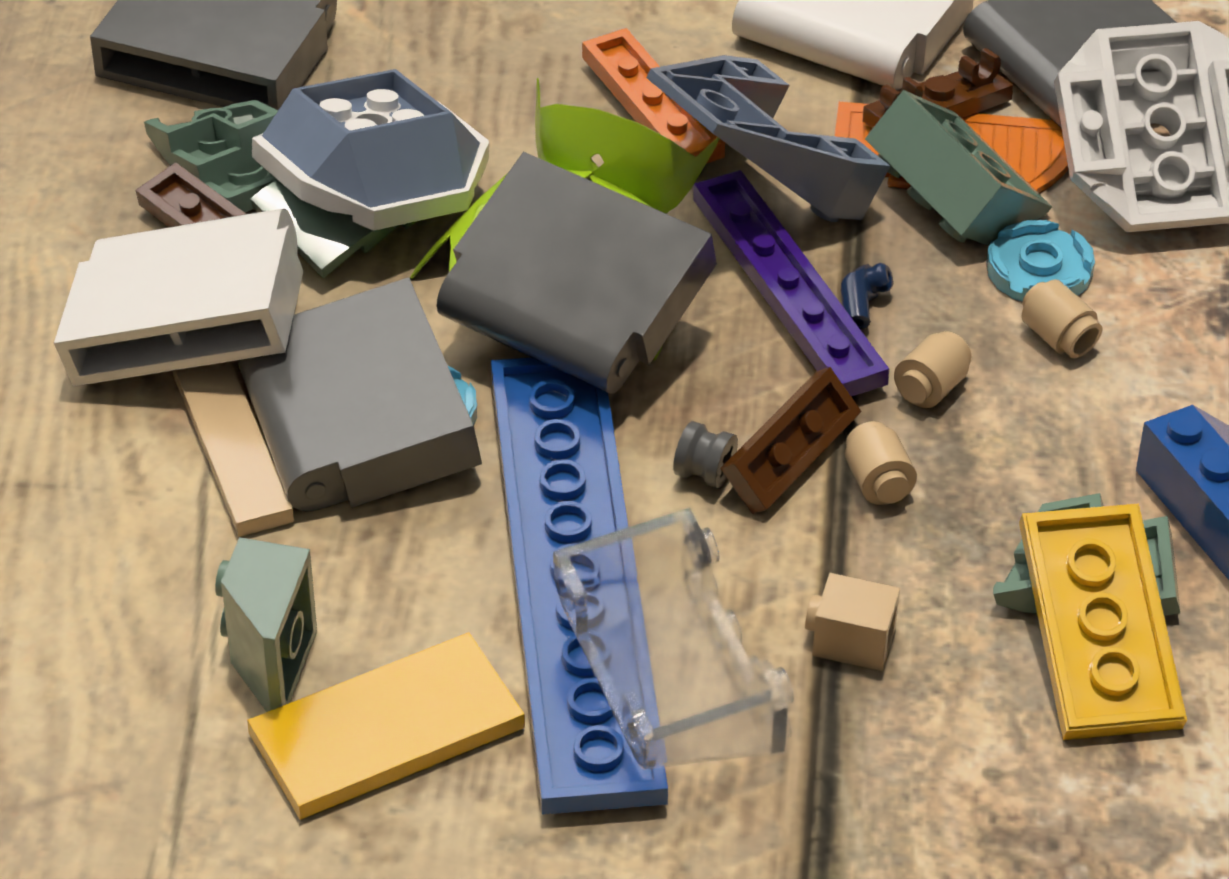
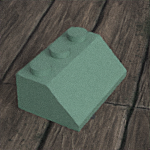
[865,90,1052,245]

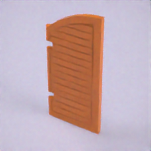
[835,101,1069,194]

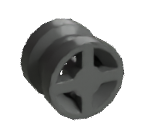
[673,421,738,489]

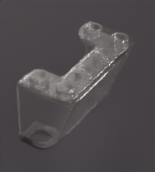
[553,508,794,770]

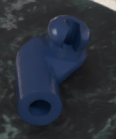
[840,263,894,329]

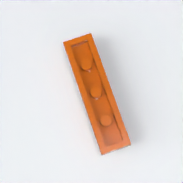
[582,28,725,164]

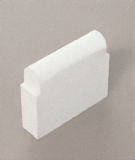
[732,0,974,90]
[54,208,303,386]

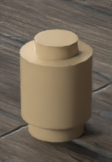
[1021,279,1103,359]
[894,331,972,408]
[845,421,917,505]

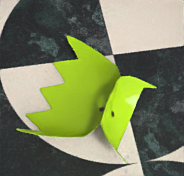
[410,78,720,360]

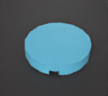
[986,220,1095,302]

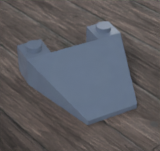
[646,55,890,222]

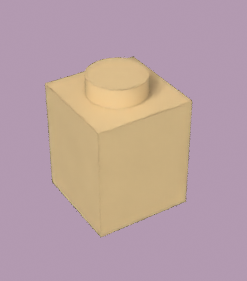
[805,573,900,671]

